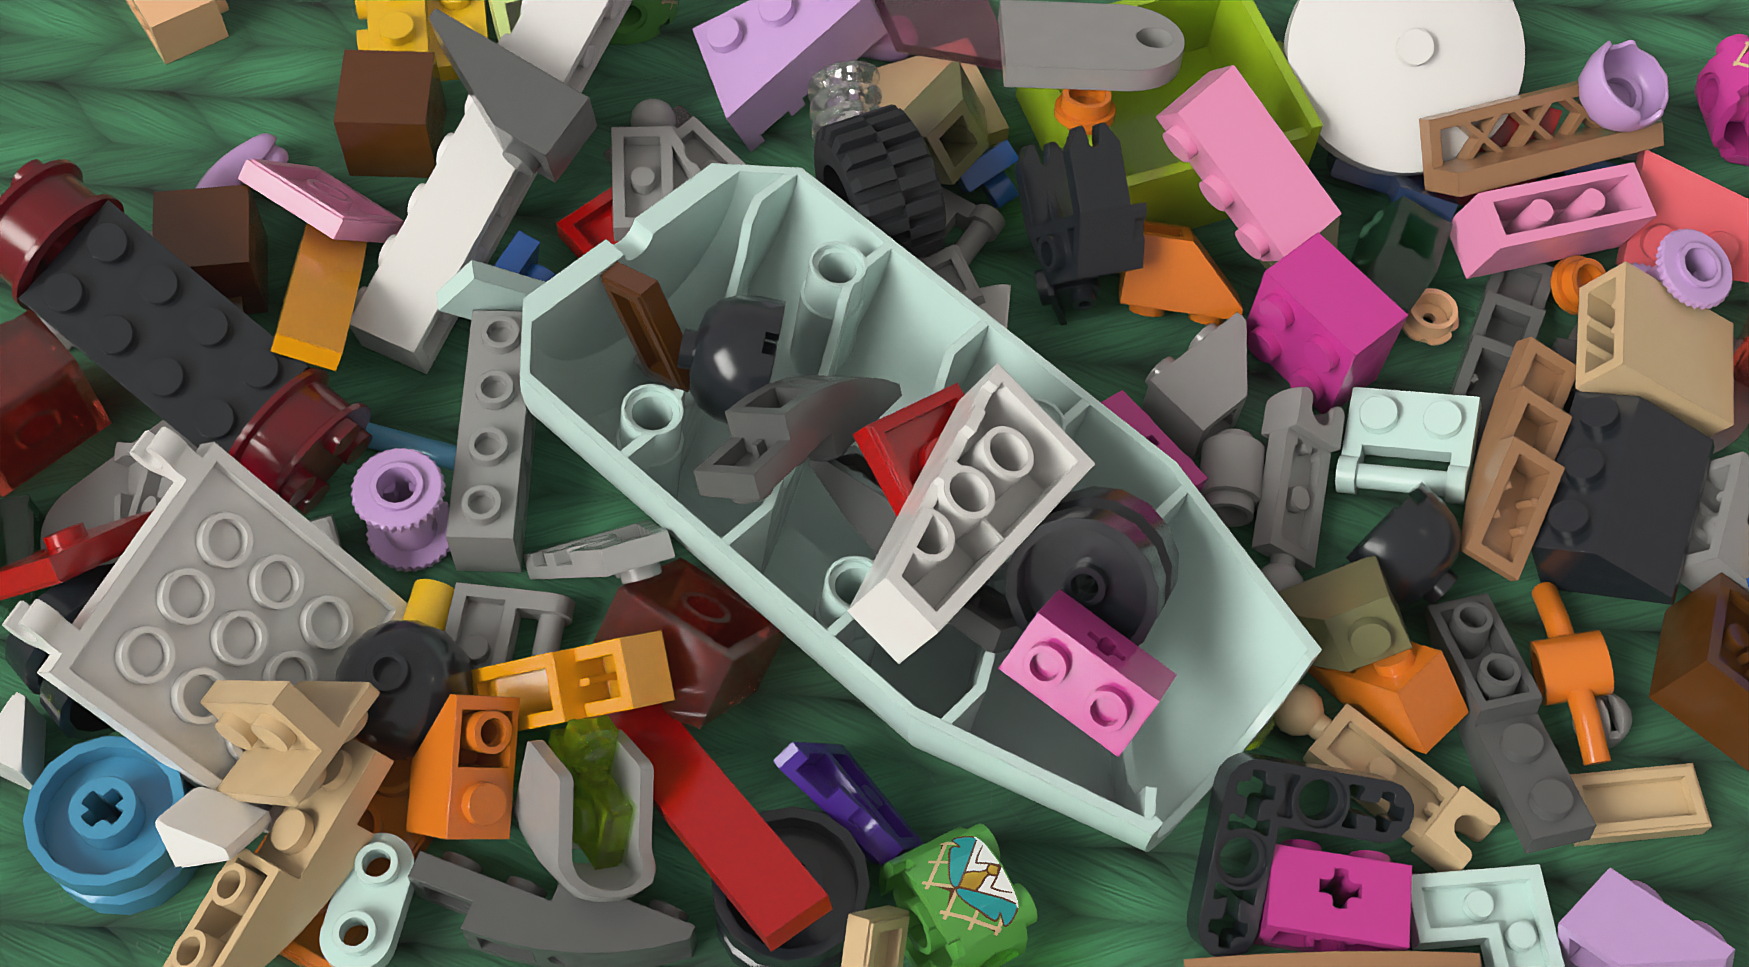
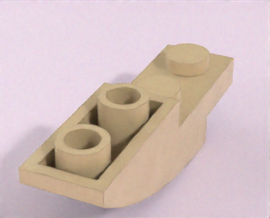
[163,739,394,967]

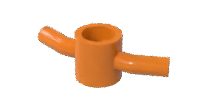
[1529,582,1614,766]

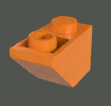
[1118,220,1243,326]
[1308,642,1469,754]
[406,694,520,839]

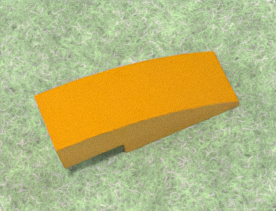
[471,630,675,731]

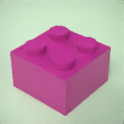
[1246,232,1408,414]

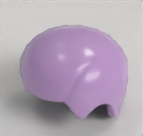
[1578,40,1669,132]

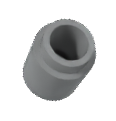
[1200,429,1265,527]

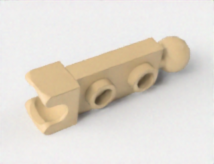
[1273,684,1500,872]

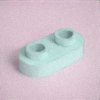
[319,833,416,967]

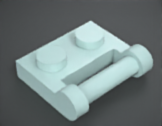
[1335,387,1482,505]

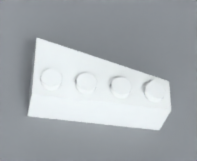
[848,363,1095,664]

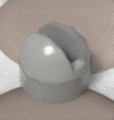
[1572,693,1633,749]

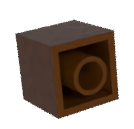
[334,49,447,178]
[152,184,268,314]

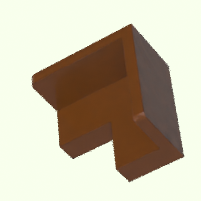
[1649,572,1749,771]

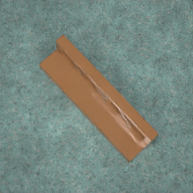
[1419,81,1664,197]

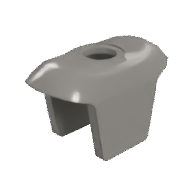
[512,729,657,902]

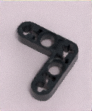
[1187,753,1414,957]

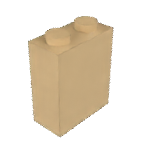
[1575,261,1734,437]

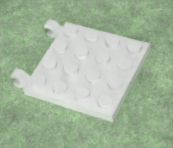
[2,427,408,833]

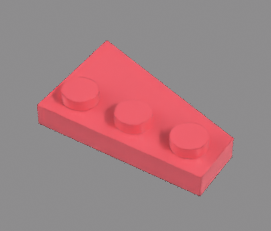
[1616,150,1749,282]

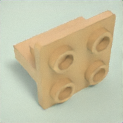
[200,680,380,807]

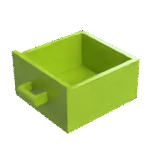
[1015,0,1323,229]

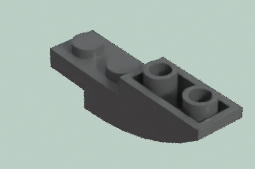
[693,375,902,504]
[1424,593,1597,854]
[408,851,698,967]

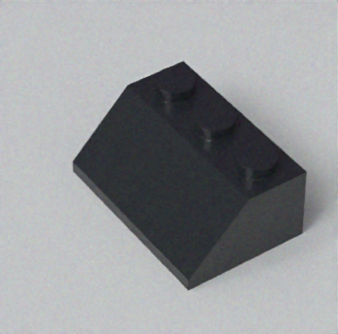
[1531,391,1715,605]

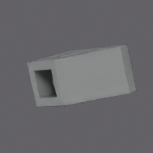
[1141,312,1247,460]

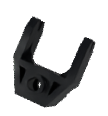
[1015,123,1147,286]

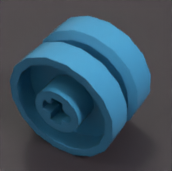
[23,736,200,915]

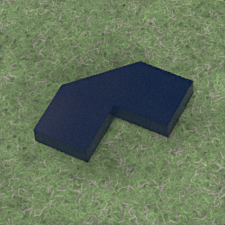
[1326,152,1458,225]

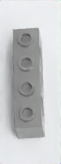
[446,310,537,573]

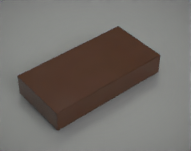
[600,262,690,392]

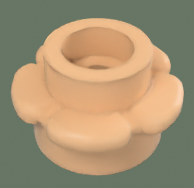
[1401,288,1459,346]

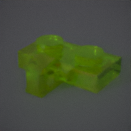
[548,715,634,870]

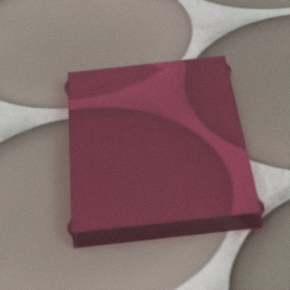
[874,0,1003,70]

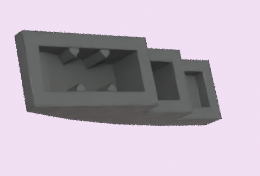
[1448,263,1554,460]
[809,445,1023,654]

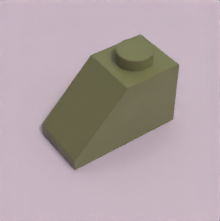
[1278,556,1413,672]

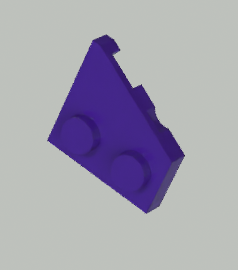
[773,742,924,866]

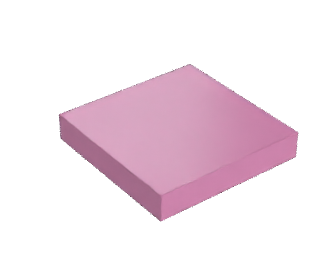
[238,159,404,243]

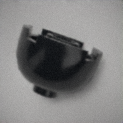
[677,295,786,424]
[1336,481,1462,609]
[335,620,474,760]

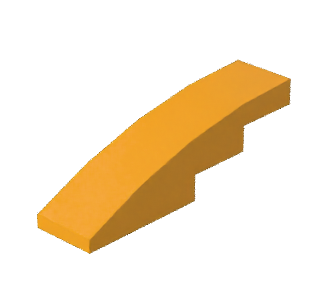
[271,222,367,371]

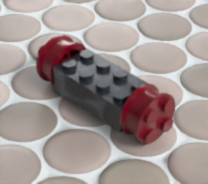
[0,159,373,514]

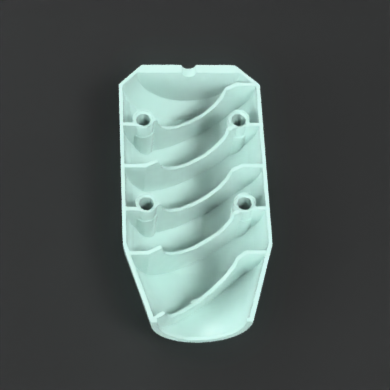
[520,163,1322,852]

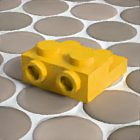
[355,0,489,81]

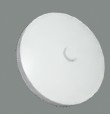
[1283,0,1525,176]

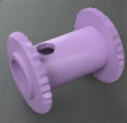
[1630,228,1733,310]
[350,448,450,572]

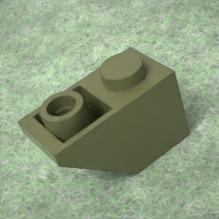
[903,62,989,185]

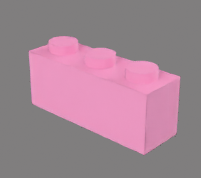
[1156,65,1342,261]
[1445,162,1657,279]

